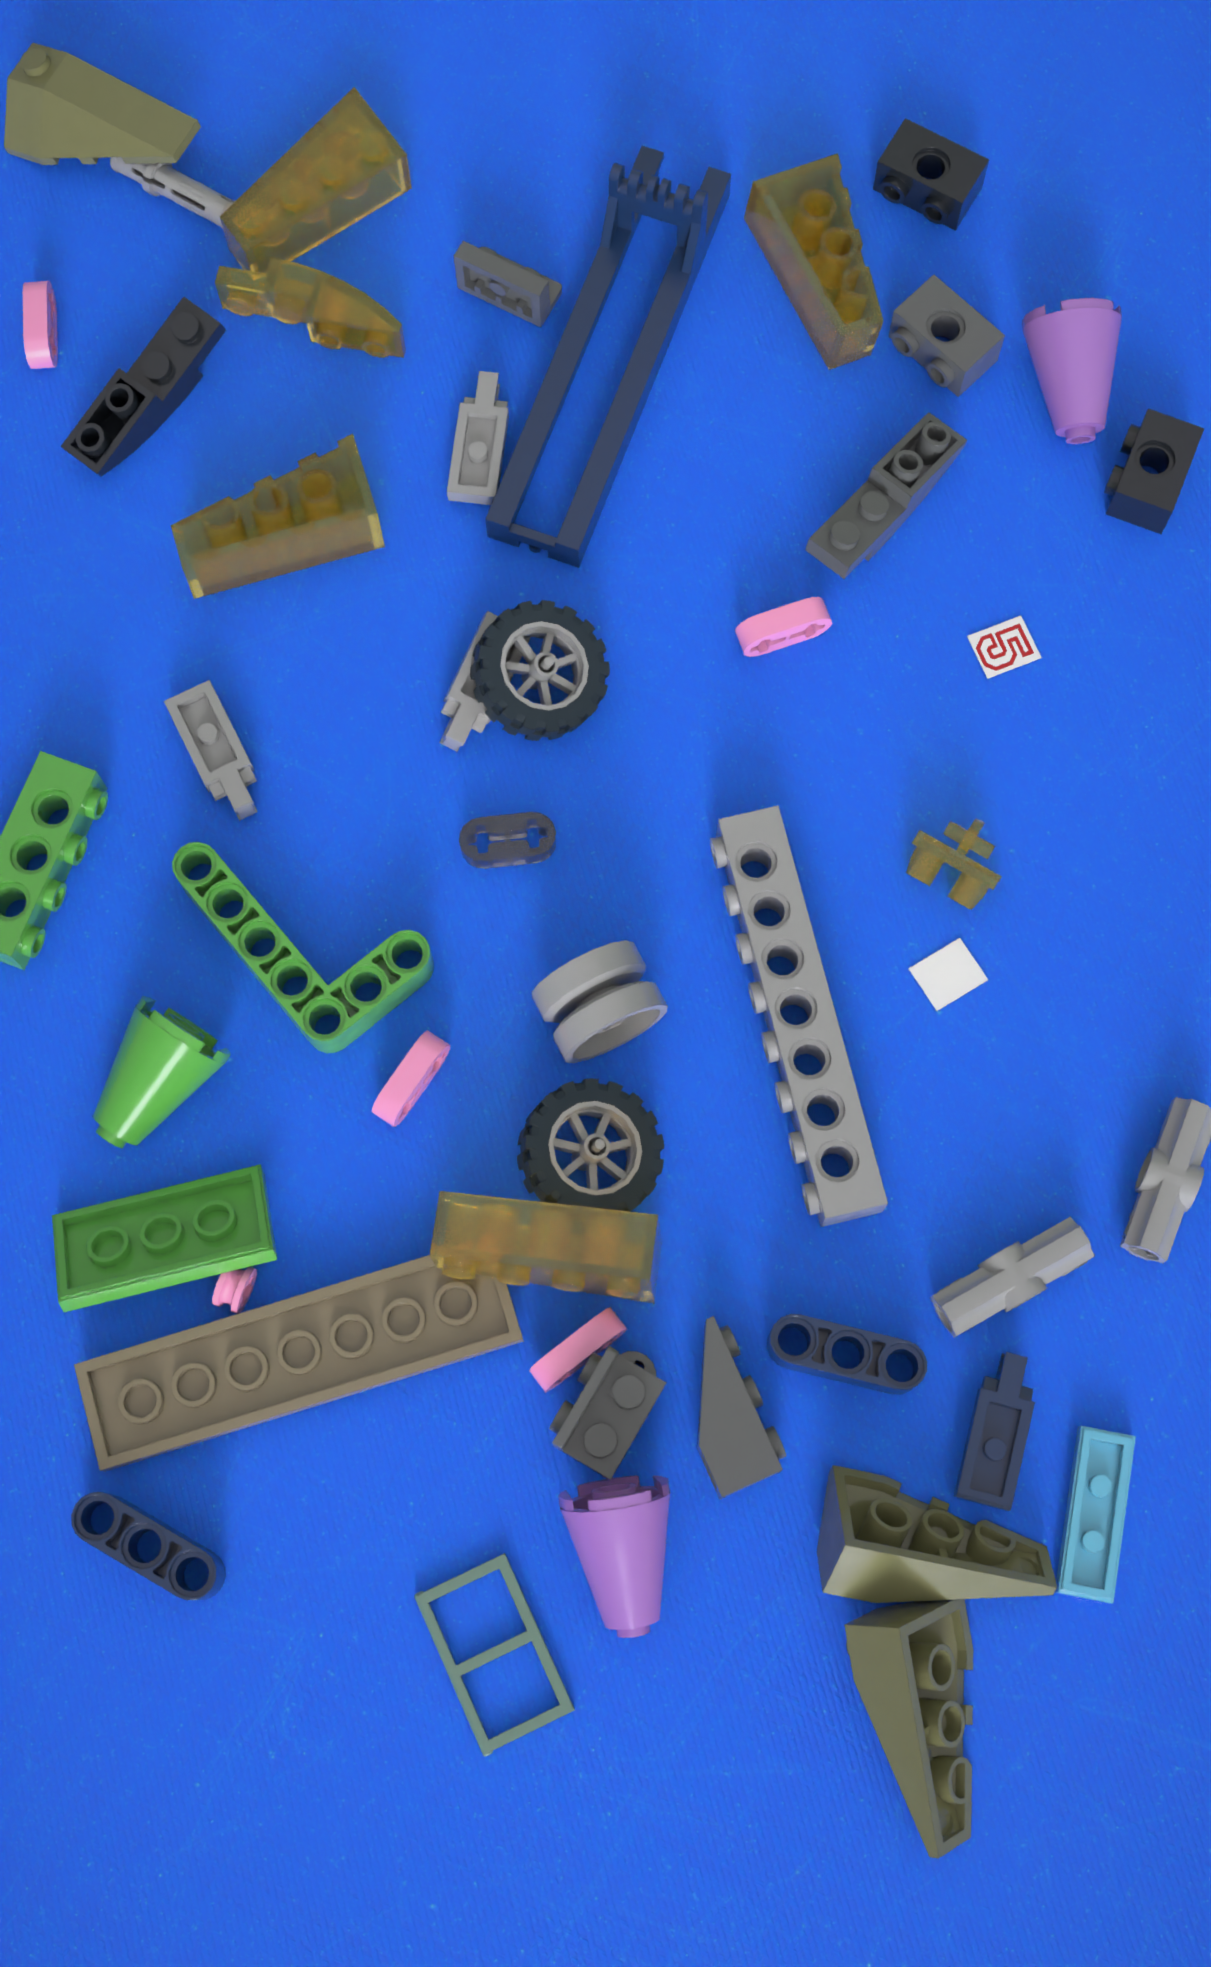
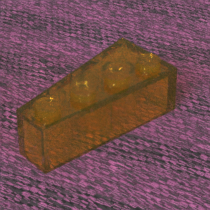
[220,87,412,284]
[744,153,884,370]

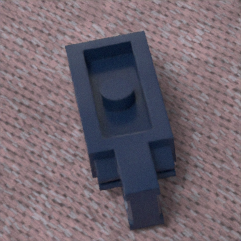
[954,1352,1035,1511]

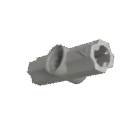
[1120,1097,1211,1263]
[930,1216,1095,1338]

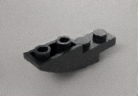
[61,297,226,477]

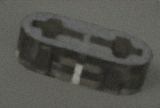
[459,812,557,869]

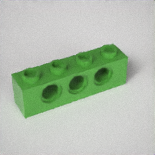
[0,751,108,970]

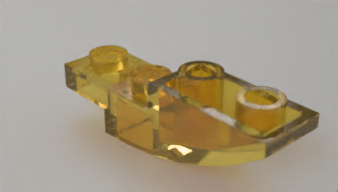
[215,257,406,358]

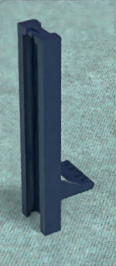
[485,146,731,568]

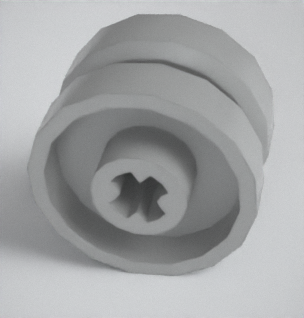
[532,940,668,1063]

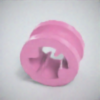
[212,1267,257,1314]

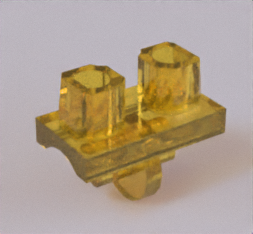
[906,818,1002,910]

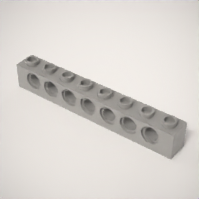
[710,806,888,1227]

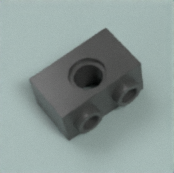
[888,274,1005,397]

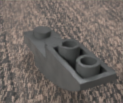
[805,412,967,579]

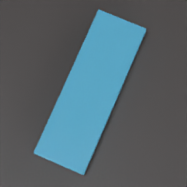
[1055,1426,1136,1603]

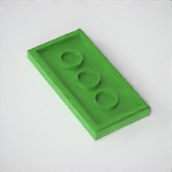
[52,1164,277,1312]

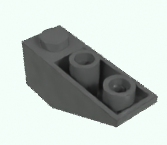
[697,1316,786,1500]

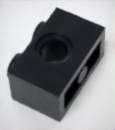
[873,118,989,231]
[1104,409,1204,534]

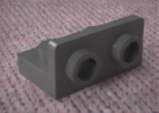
[454,241,562,327]
[549,1346,666,1481]

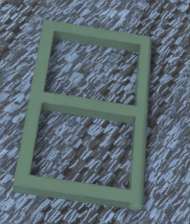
[414,1553,575,1757]

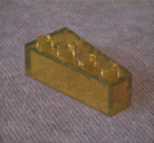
[171,434,385,599]
[430,1191,662,1304]

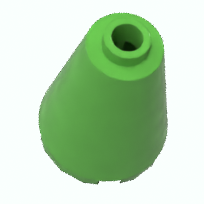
[93,996,231,1148]

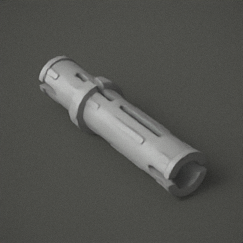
[110,157,243,232]

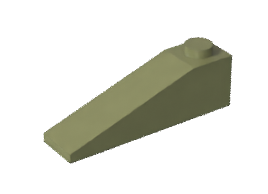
[4,43,201,165]
[817,1465,1057,1603]
[844,1599,973,1858]

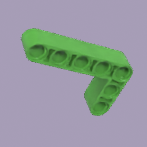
[172,842,434,1053]

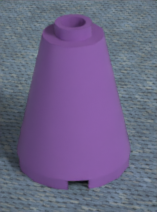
[1022,298,1122,444]
[558,1475,670,1638]

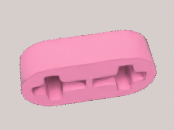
[22,281,58,369]
[735,597,832,657]
[372,1030,451,1127]
[529,1307,627,1392]

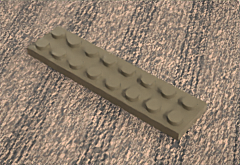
[74,1236,524,1472]

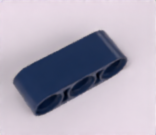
[767,1314,927,1395]
[71,1492,226,1600]

